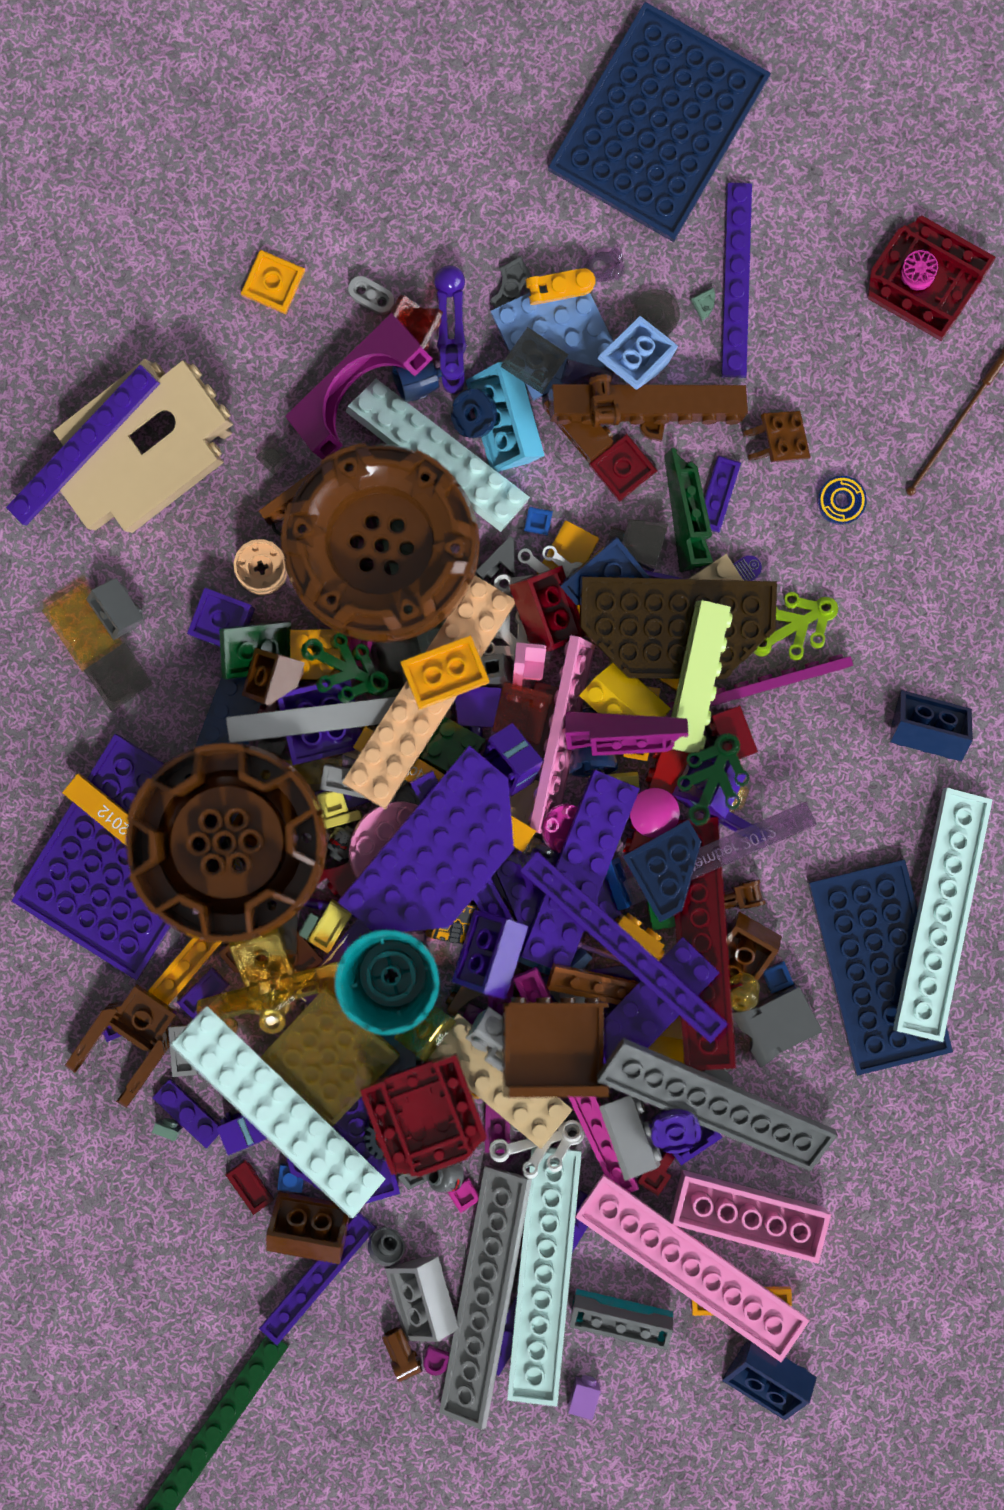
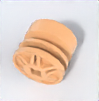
[234,539,287,596]

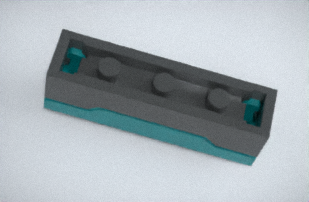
[569,1289,673,1351]

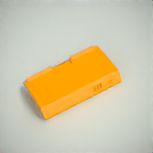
[536,520,599,574]

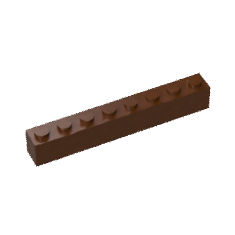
[548,384,748,425]

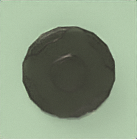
[631,289,680,336]

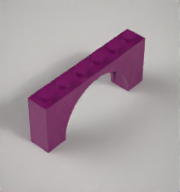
[285,313,433,460]

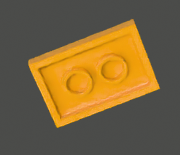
[400,635,489,710]

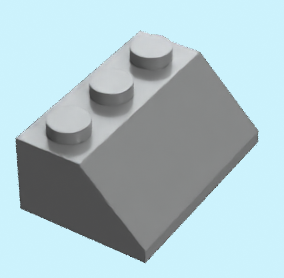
[599,1095,662,1181]
[385,1257,459,1342]

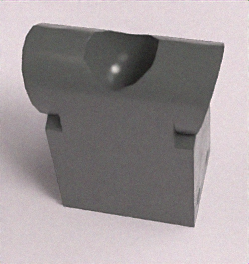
[732,983,823,1068]

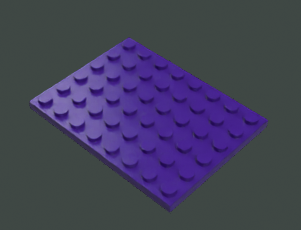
[11,734,239,980]

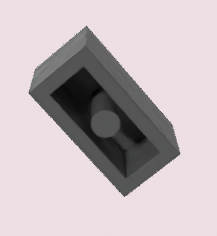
[86,578,144,640]

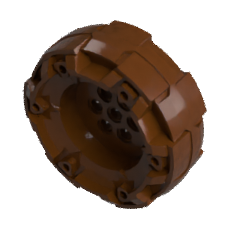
[281,443,480,643]
[125,743,327,942]

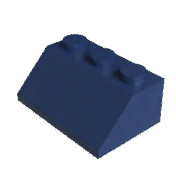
[890,690,973,762]
[722,1340,817,1420]

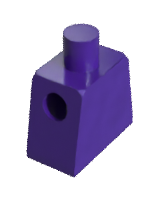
[455,687,501,738]

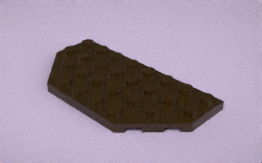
[579,577,777,679]

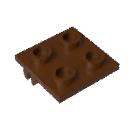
[742,411,811,463]

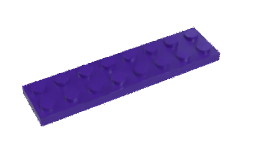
[519,770,640,968]

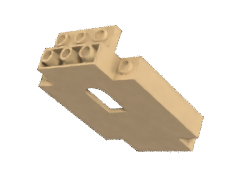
[53,359,233,533]

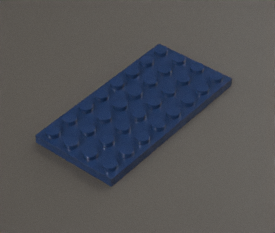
[808,859,953,1076]

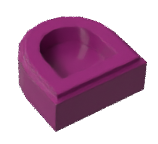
[423,1345,450,1376]

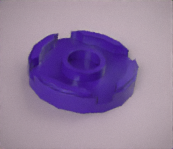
[650,1109,701,1153]

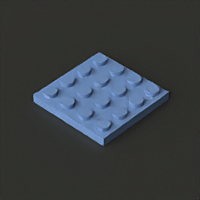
[491,285,613,401]

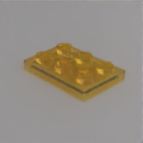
[42,583,124,672]

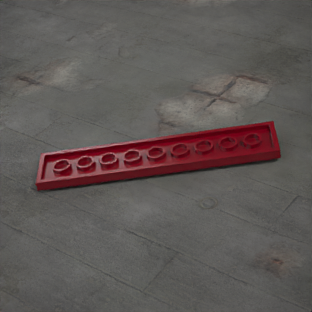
[675,817,736,1070]

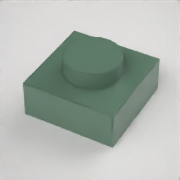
[152,1118,183,1141]

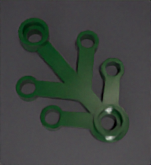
[301,633,388,703]
[677,733,750,825]

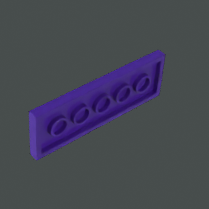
[604,937,720,1064]

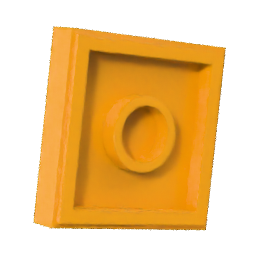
[241,249,305,314]

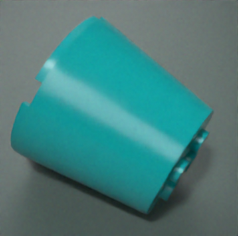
[335,930,439,1035]

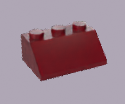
[509,565,586,652]

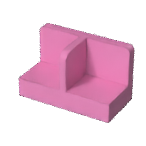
[512,642,546,692]

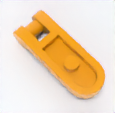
[525,268,595,305]

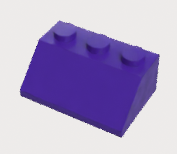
[452,910,528,1000]

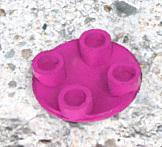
[630,788,680,838]
[542,803,578,853]

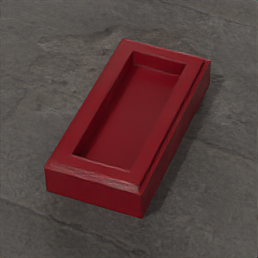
[225,1159,274,1215]

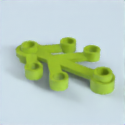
[754,592,838,660]

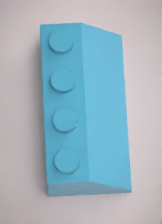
[466,362,545,472]

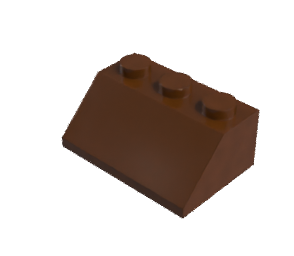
[266,1191,350,1264]

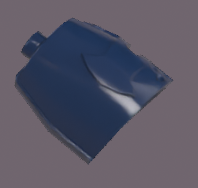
[392,361,442,402]

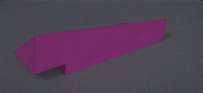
[565,712,689,756]

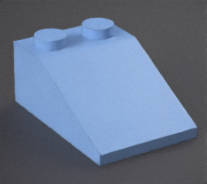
[598,316,678,390]

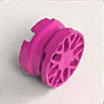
[901,250,938,290]

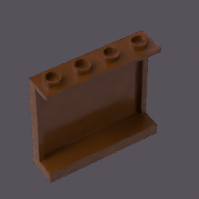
[503,998,609,1098]

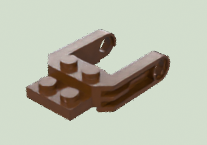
[65,984,178,1108]

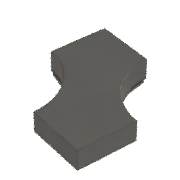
[490,256,532,309]

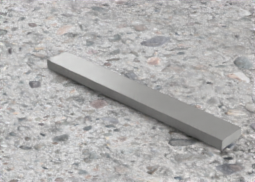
[226,697,396,743]

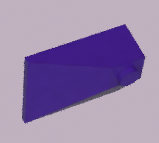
[276,680,362,765]

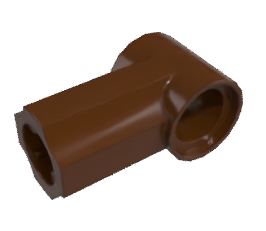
[382,1326,423,1382]

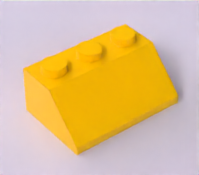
[579,663,671,717]

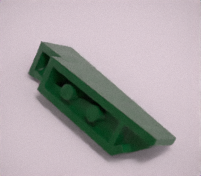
[664,448,713,572]

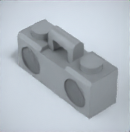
[466,1007,503,1073]

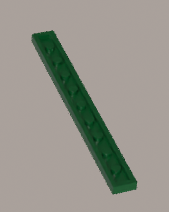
[144,1336,290,1510]

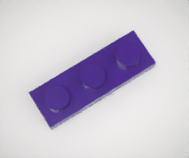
[153,1079,219,1149]

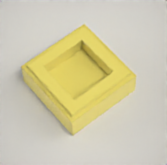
[317,791,348,819]

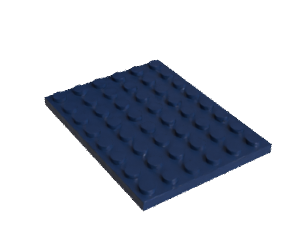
[548,2,771,242]

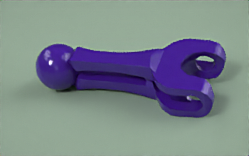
[434,265,467,394]

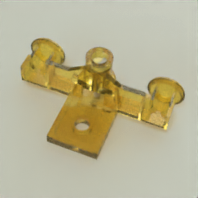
[196,929,343,1033]

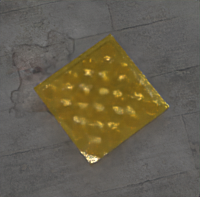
[260,986,400,1127]

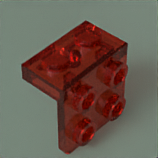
[389,295,443,350]

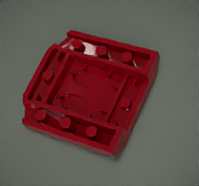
[868,215,996,342]
[360,1053,487,1177]

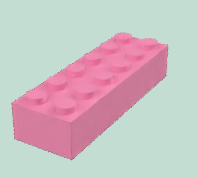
[670,1170,831,1264]

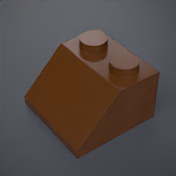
[242,648,305,705]

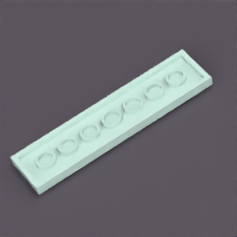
[346,379,530,532]

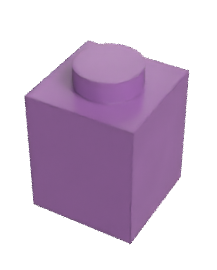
[567,1375,601,1420]

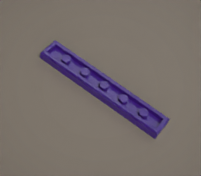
[258,1212,377,1345]

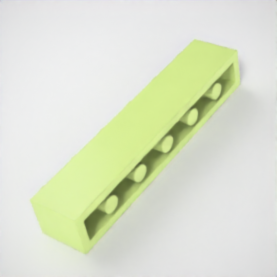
[671,600,732,753]

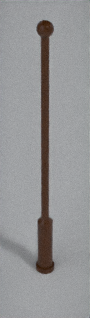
[906,347,1004,496]

